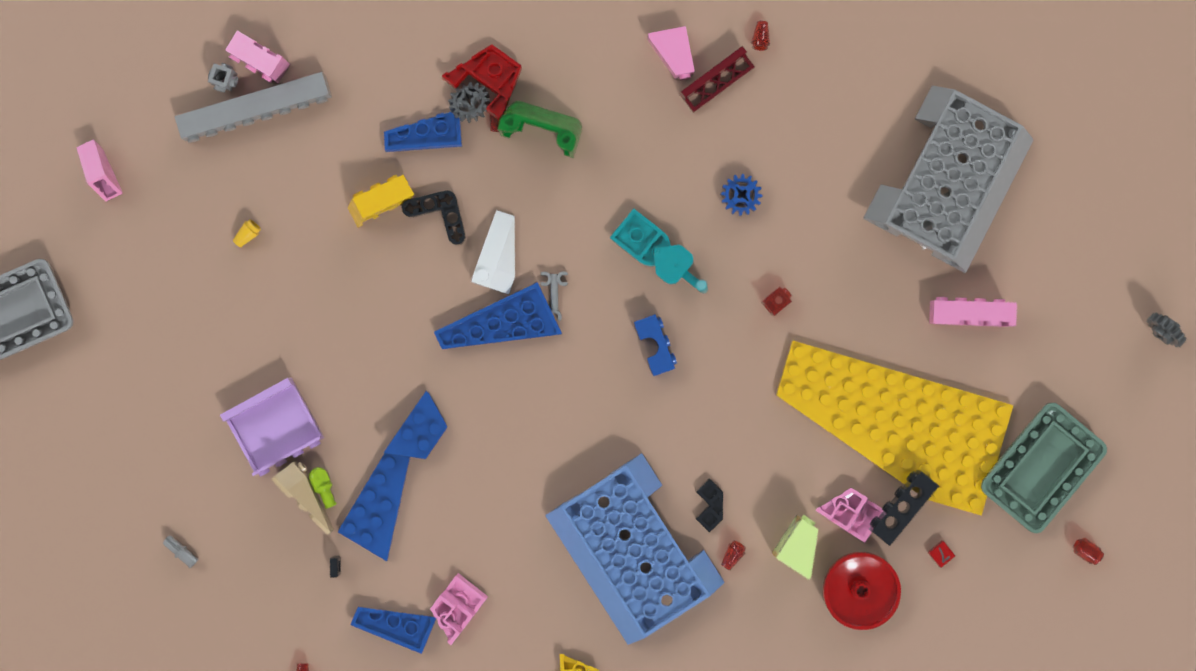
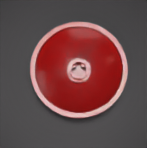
[823,552,901,630]

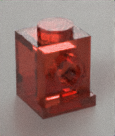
[761,287,792,316]

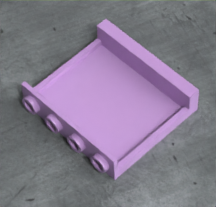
[220,378,324,477]

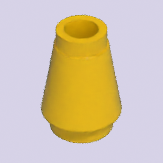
[233,219,261,247]

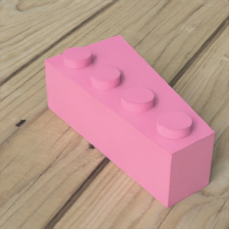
[929,297,1017,327]

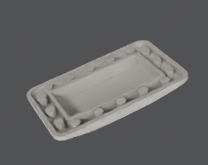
[0,259,74,360]

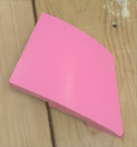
[816,488,883,543]
[430,573,488,645]

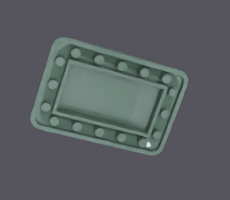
[981,403,1107,533]

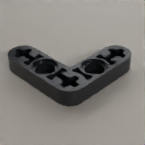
[402,190,466,245]

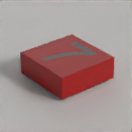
[927,540,955,568]

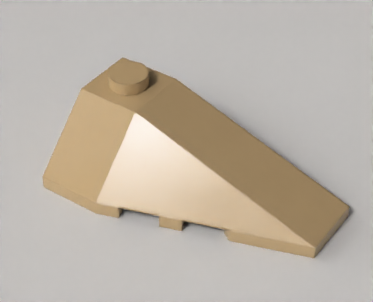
[271,461,334,535]

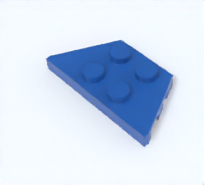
[383,391,447,459]

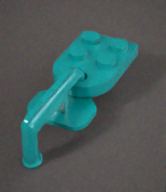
[610,208,708,294]

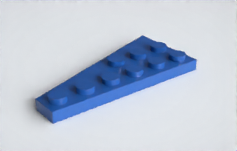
[434,282,562,349]
[338,453,411,561]

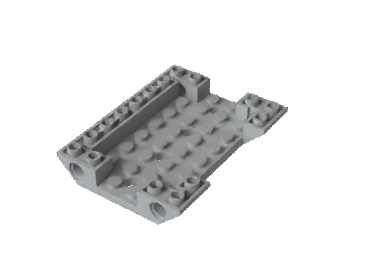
[863,86,1034,273]

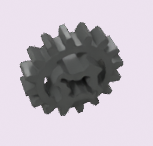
[448,82,491,123]
[1146,312,1187,347]

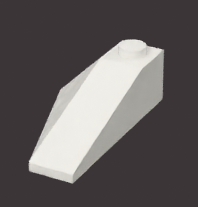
[471,210,515,294]

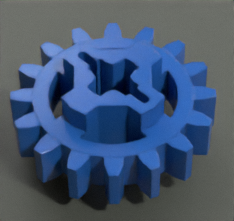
[720,174,763,216]

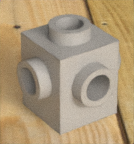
[208,63,238,93]

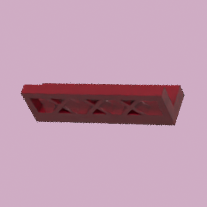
[680,46,755,113]

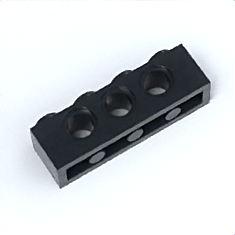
[869,470,939,546]

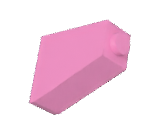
[647,26,695,80]
[76,140,123,202]

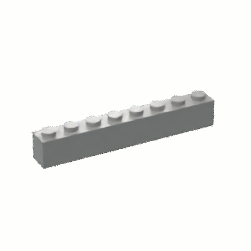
[174,72,332,143]

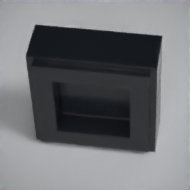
[330,556,341,578]

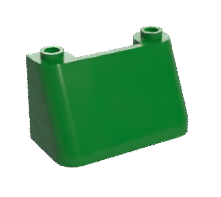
[498,101,582,158]

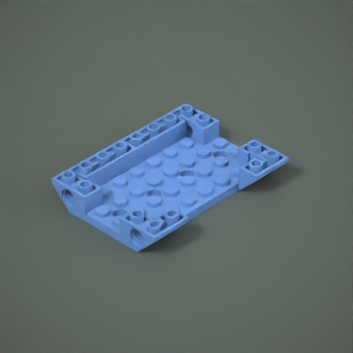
[545,453,725,645]

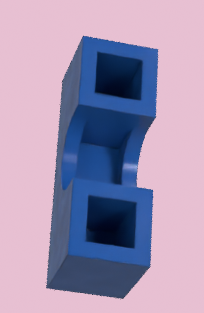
[634,314,677,376]

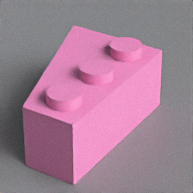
[225,31,290,83]

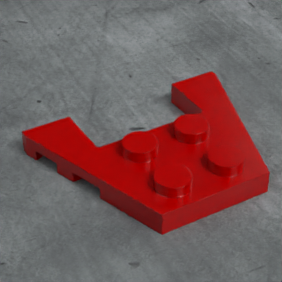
[442,44,522,121]

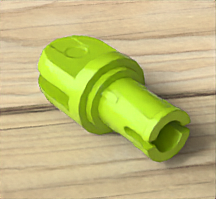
[309,467,337,509]

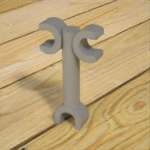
[541,271,568,321]

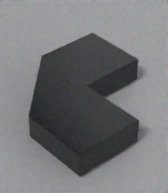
[696,478,723,533]

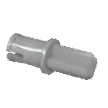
[163,536,199,568]

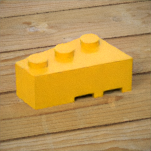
[348,175,414,228]

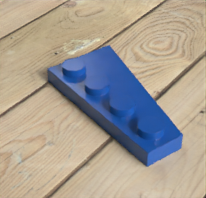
[384,112,462,152]
[350,607,436,654]

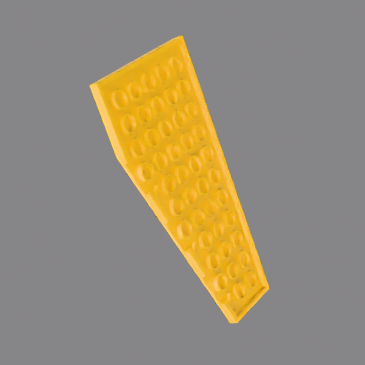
[776,340,1014,516]

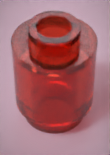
[1073,538,1104,565]

